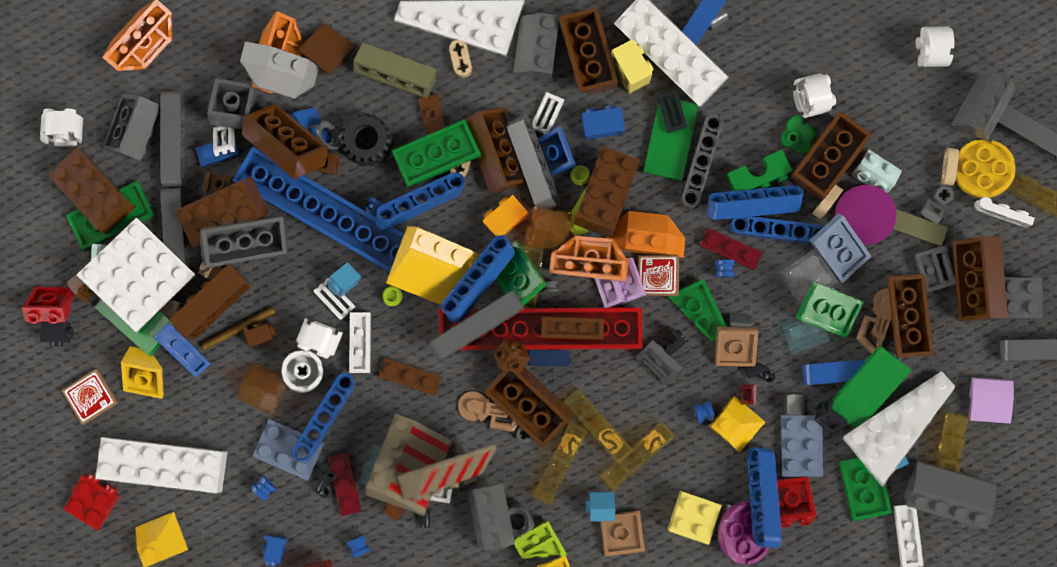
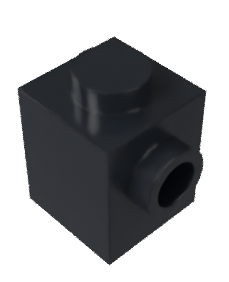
[40,322,74,347]

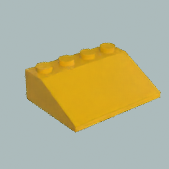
[386,226,481,305]

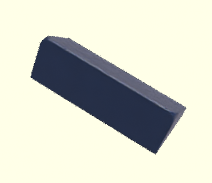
[529,350,570,367]

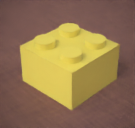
[611,39,653,94]
[668,491,721,545]

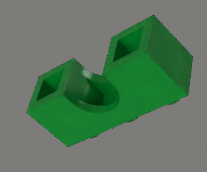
[725,150,792,191]

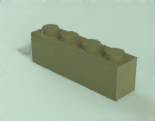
[353,43,437,98]

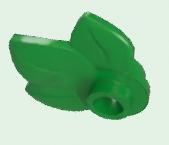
[781,115,817,154]

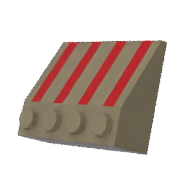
[366,414,451,515]
[397,445,497,502]

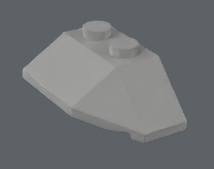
[240,42,319,99]

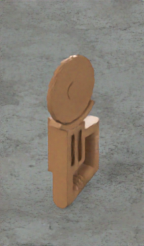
[856,288,892,354]
[458,391,519,433]

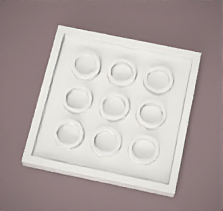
[77,218,195,332]

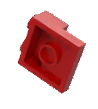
[22,286,75,324]
[64,473,121,530]
[777,477,816,528]

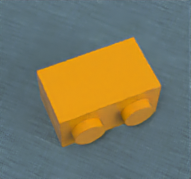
[483,195,529,237]

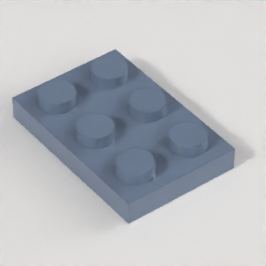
[809,213,872,283]
[780,415,823,477]
[253,419,325,481]

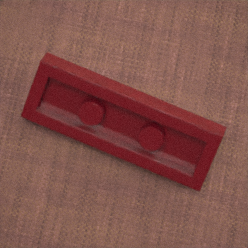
[699,228,763,271]
[329,452,362,516]

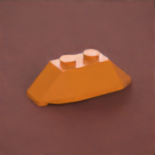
[102,0,172,71]
[252,11,303,94]
[605,211,685,258]
[549,236,628,281]

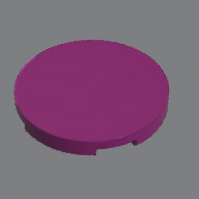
[835,185,897,245]
[718,502,769,564]

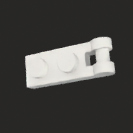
[974,197,1035,228]

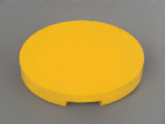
[955,140,1015,198]

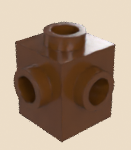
[494,340,531,373]

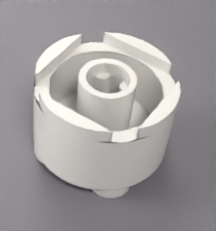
[916,26,954,67]
[793,73,836,118]
[40,108,83,147]
[296,318,343,358]
[282,351,323,393]

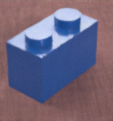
[581,105,625,140]

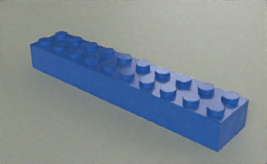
[232,147,404,273]

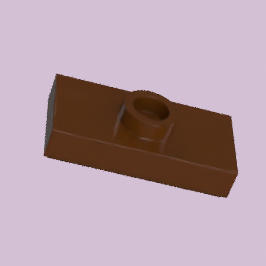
[418,94,445,135]

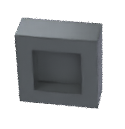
[920,198,945,224]

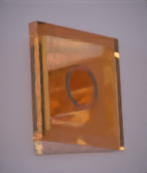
[238,363,288,416]

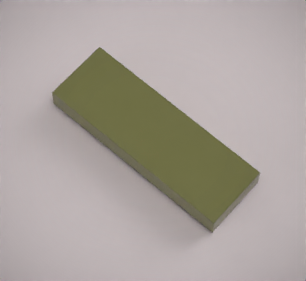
[893,209,948,247]

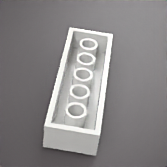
[614,0,729,106]
[95,437,227,493]

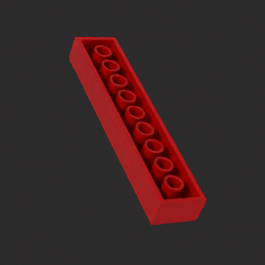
[439,308,643,351]

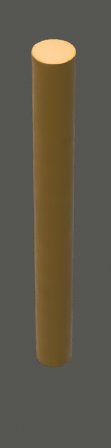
[201,306,276,350]

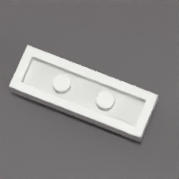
[349,313,371,373]
[893,505,923,567]

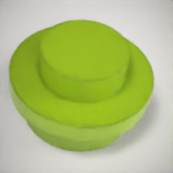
[571,165,590,185]
[382,286,402,306]

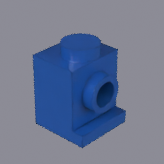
[262,534,288,566]

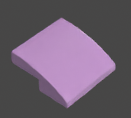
[595,258,646,308]
[968,377,1014,423]

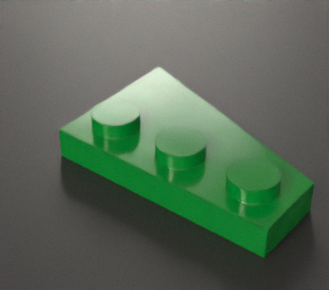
[668,279,727,342]

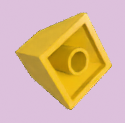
[121,346,163,399]
[709,396,765,453]
[136,512,188,567]

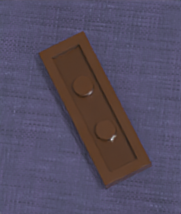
[542,317,604,340]
[378,358,442,396]

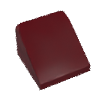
[741,384,756,405]

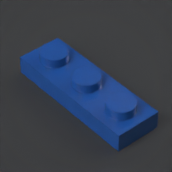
[153,322,210,378]

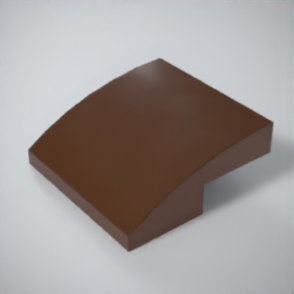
[299,23,356,76]

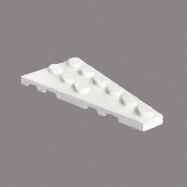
[394,0,524,56]
[844,371,955,487]

